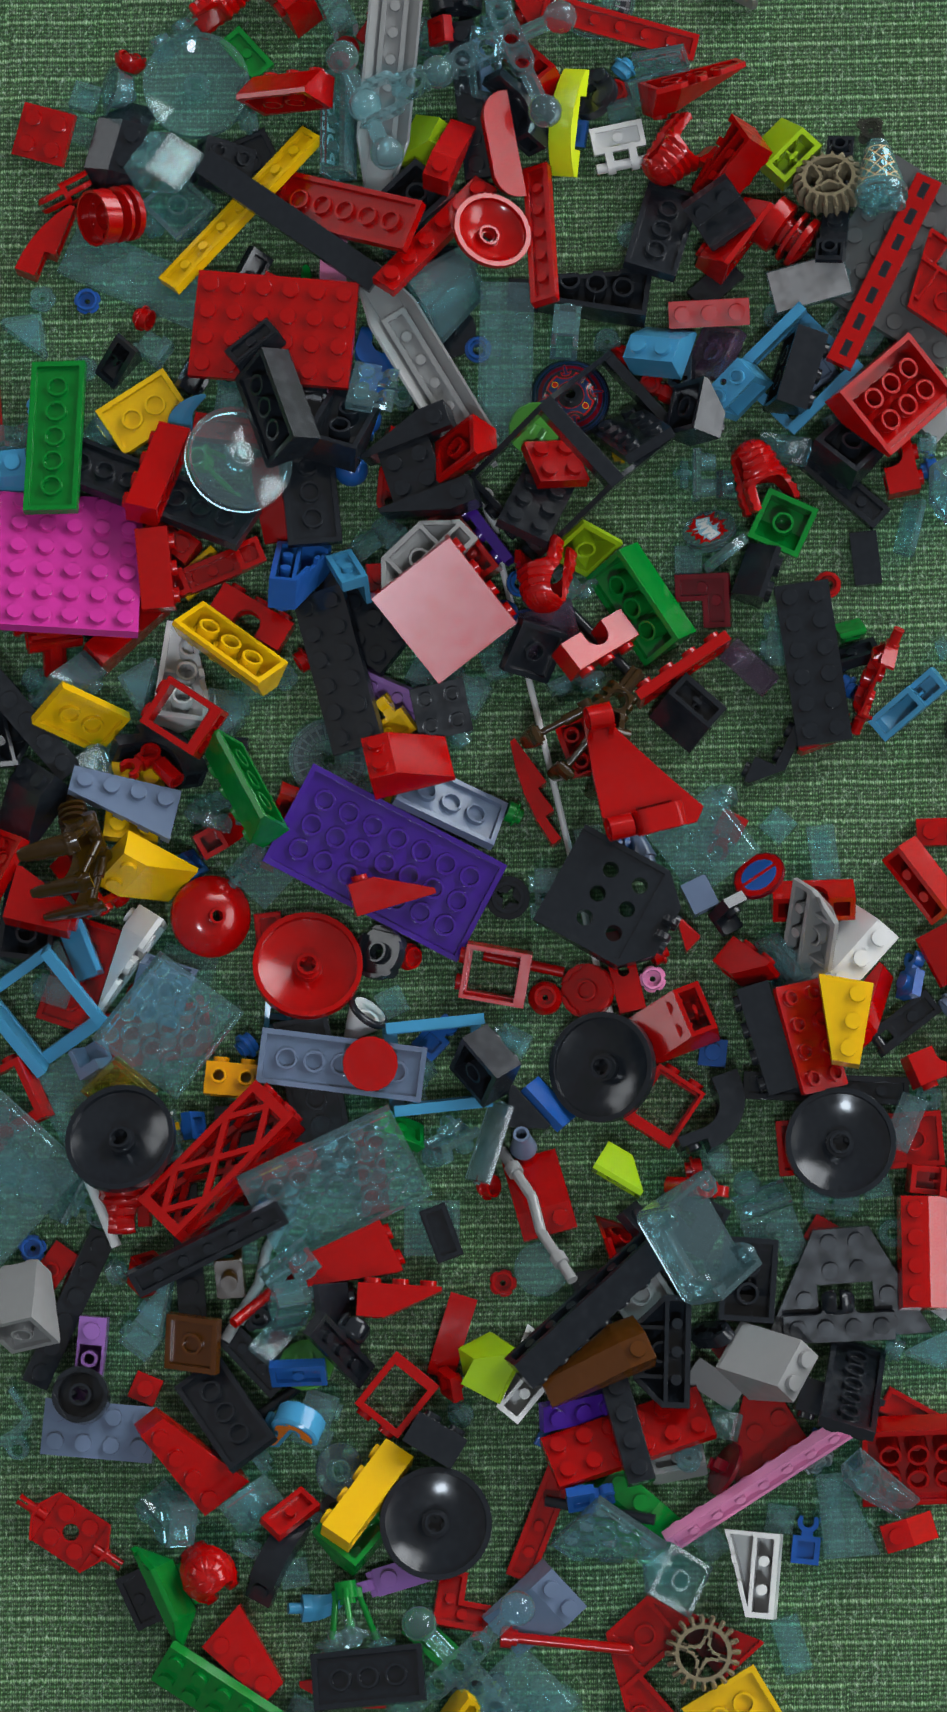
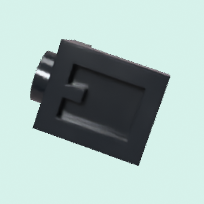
[708,890,748,937]

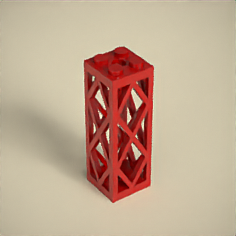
[137,1080,305,1243]

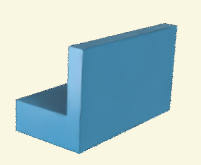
[325,548,372,604]
[60,919,105,983]

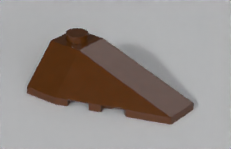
[542,1315,657,1409]

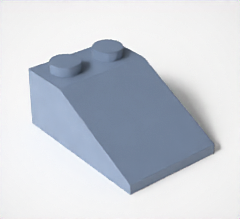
[481,1559,587,1656]

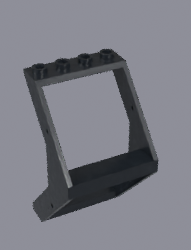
[469,350,673,560]

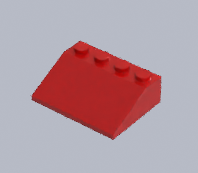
[825,332,947,457]
[896,1196,947,1310]
[859,1413,947,1507]

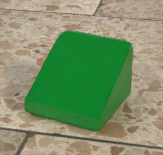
[835,618,867,644]

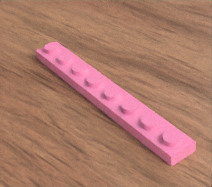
[661,1428,853,1552]

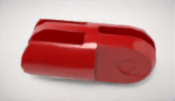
[38,170,93,214]

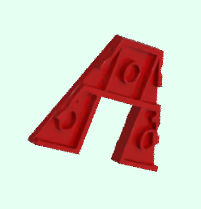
[605,1595,764,1712]

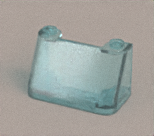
[637,1169,762,1305]

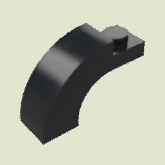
[482,67,549,157]
[245,1520,312,1608]

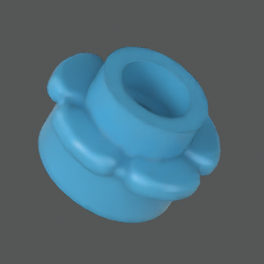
[611,57,636,81]

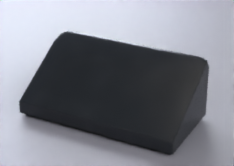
[224,318,286,372]

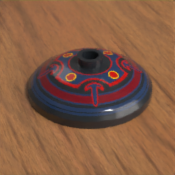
[530,359,610,438]

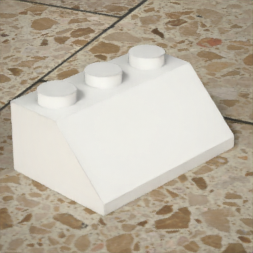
[817,905,899,981]

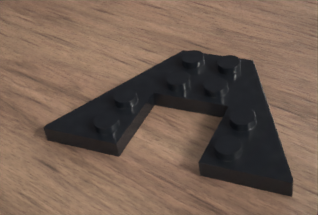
[770,1225,932,1335]

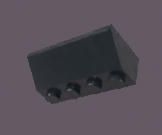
[235,347,321,468]

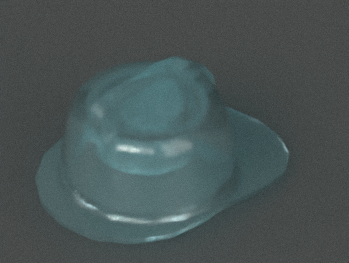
[101,65,137,116]

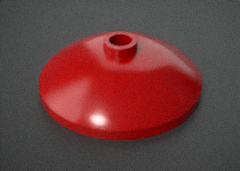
[453,193,531,269]
[170,875,251,958]

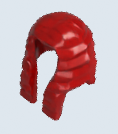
[183,0,251,38]
[641,112,719,186]
[731,439,800,518]
[514,534,577,614]
[98,1182,153,1235]
[180,1540,240,1606]

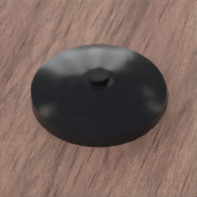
[549,1012,656,1123]
[65,1085,176,1193]
[784,1087,897,1199]
[379,1467,492,1581]

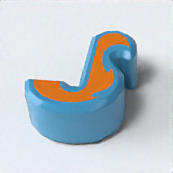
[265,1401,326,1447]

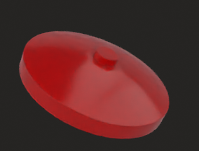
[252,912,363,1020]

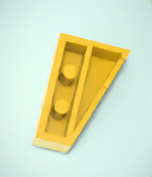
[818,974,874,1069]

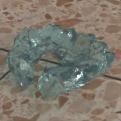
[184,791,242,834]

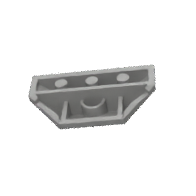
[381,519,479,589]
[779,877,839,983]

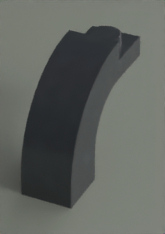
[109,724,208,789]
[674,1068,745,1154]

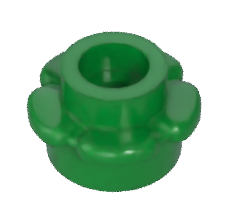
[503,800,525,827]

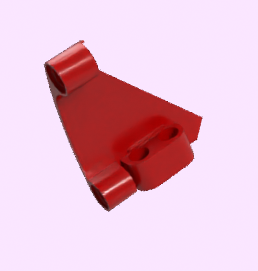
[583,701,704,842]

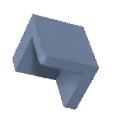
[679,875,719,918]
[68,1038,116,1081]

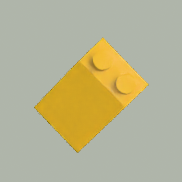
[100,831,199,902]

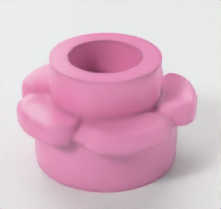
[639,965,666,993]

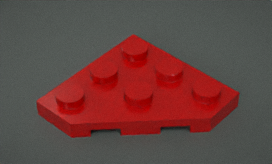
[732,1395,807,1483]

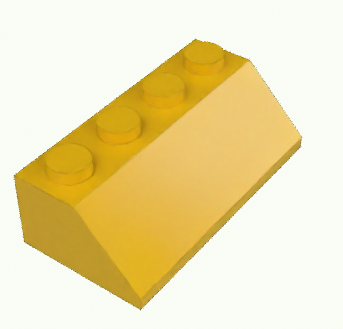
[172,601,288,696]

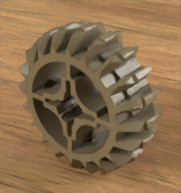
[793,150,866,217]
[664,1614,741,1691]

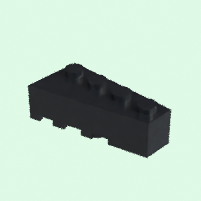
[731,980,799,1097]

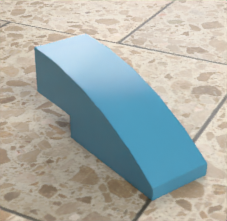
[868,667,947,742]

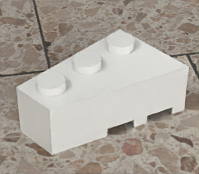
[496,1324,558,1425]
[724,1529,784,1620]

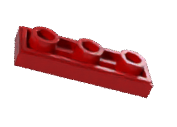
[606,930,646,1015]

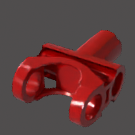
[24,632,83,679]

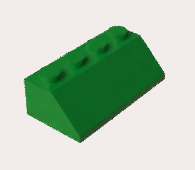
[586,542,697,667]
[205,729,289,848]

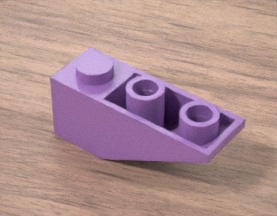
[75,1315,110,1401]

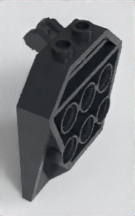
[532,824,682,970]

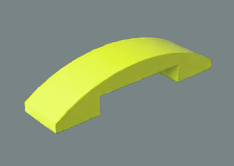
[548,69,589,178]

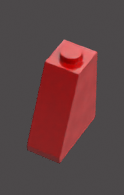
[2,865,79,939]

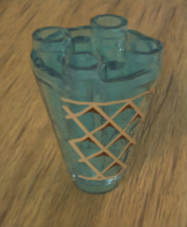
[854,138,908,217]

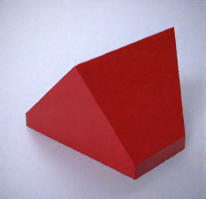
[594,1215,633,1260]

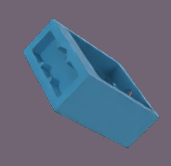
[712,357,773,421]

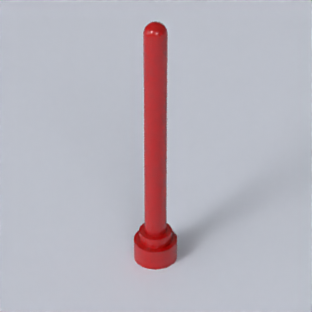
[499,1625,635,1655]

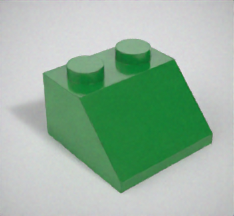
[747,488,819,559]

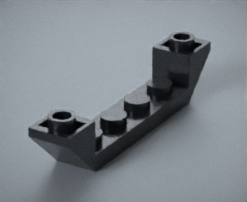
[815,136,855,263]
[741,721,797,787]

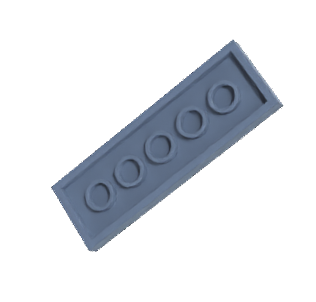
[256,1027,427,1103]

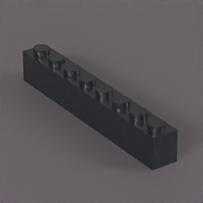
[504,1207,696,1389]

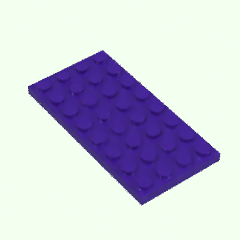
[262,763,507,962]

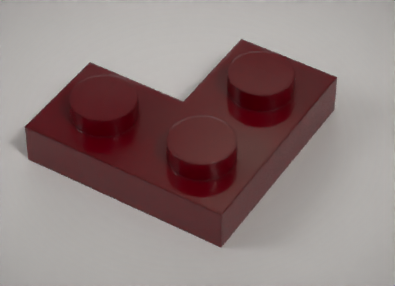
[674,572,732,628]

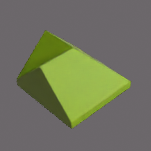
[402,114,448,168]
[560,519,623,577]
[591,1141,643,1199]
[458,1332,516,1404]

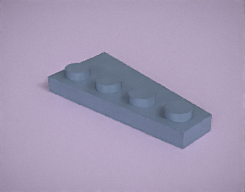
[68,765,182,844]

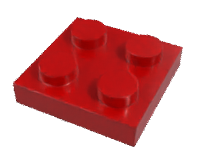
[11,102,78,168]
[521,440,590,489]

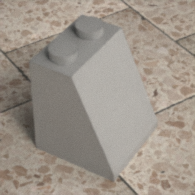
[0,1259,60,1354]
[715,1322,818,1403]

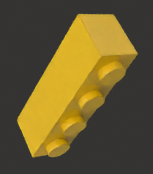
[320,1438,414,1552]

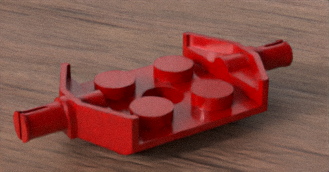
[851,626,905,735]
[16,1492,125,1573]

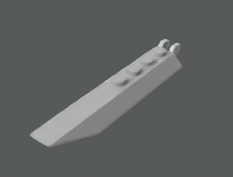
[356,0,423,191]
[359,262,499,475]

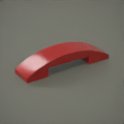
[173,535,267,598]

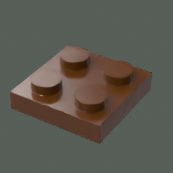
[164,1312,222,1375]

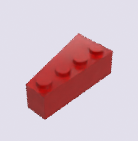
[134,1407,250,1516]

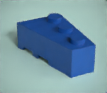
[268,541,331,611]

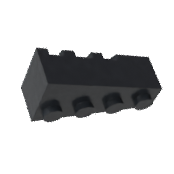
[538,268,652,328]

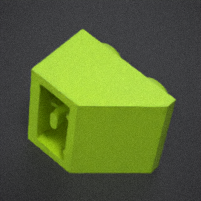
[760,117,822,192]

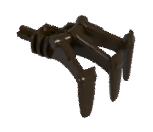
[520,665,645,800]
[16,794,112,922]

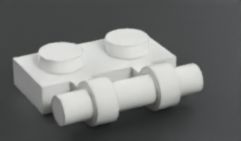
[588,119,647,175]

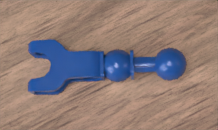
[335,326,398,487]

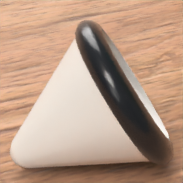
[344,995,388,1039]

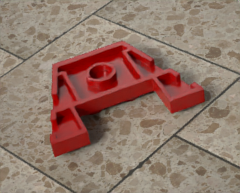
[906,228,947,336]

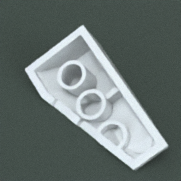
[154,620,210,733]
[98,904,168,1014]

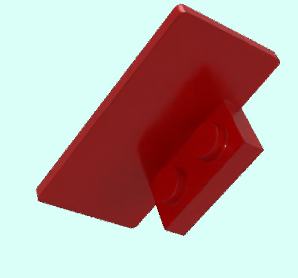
[773,978,848,1095]

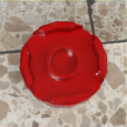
[561,963,615,1017]
[343,1036,398,1091]

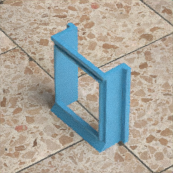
[741,302,864,435]
[0,943,111,1078]
[382,1013,493,1117]

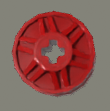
[77,184,146,247]
[752,196,821,267]

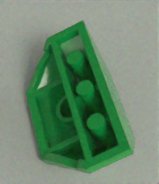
[583,1470,681,1544]
[130,1546,200,1646]

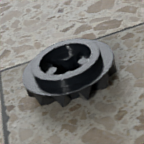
[487,876,530,920]

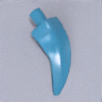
[168,394,206,433]
[287,1579,357,1622]

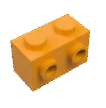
[203,1056,261,1098]

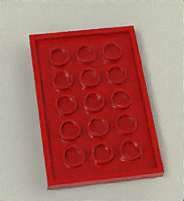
[187,270,360,391]

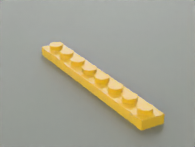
[158,126,322,295]

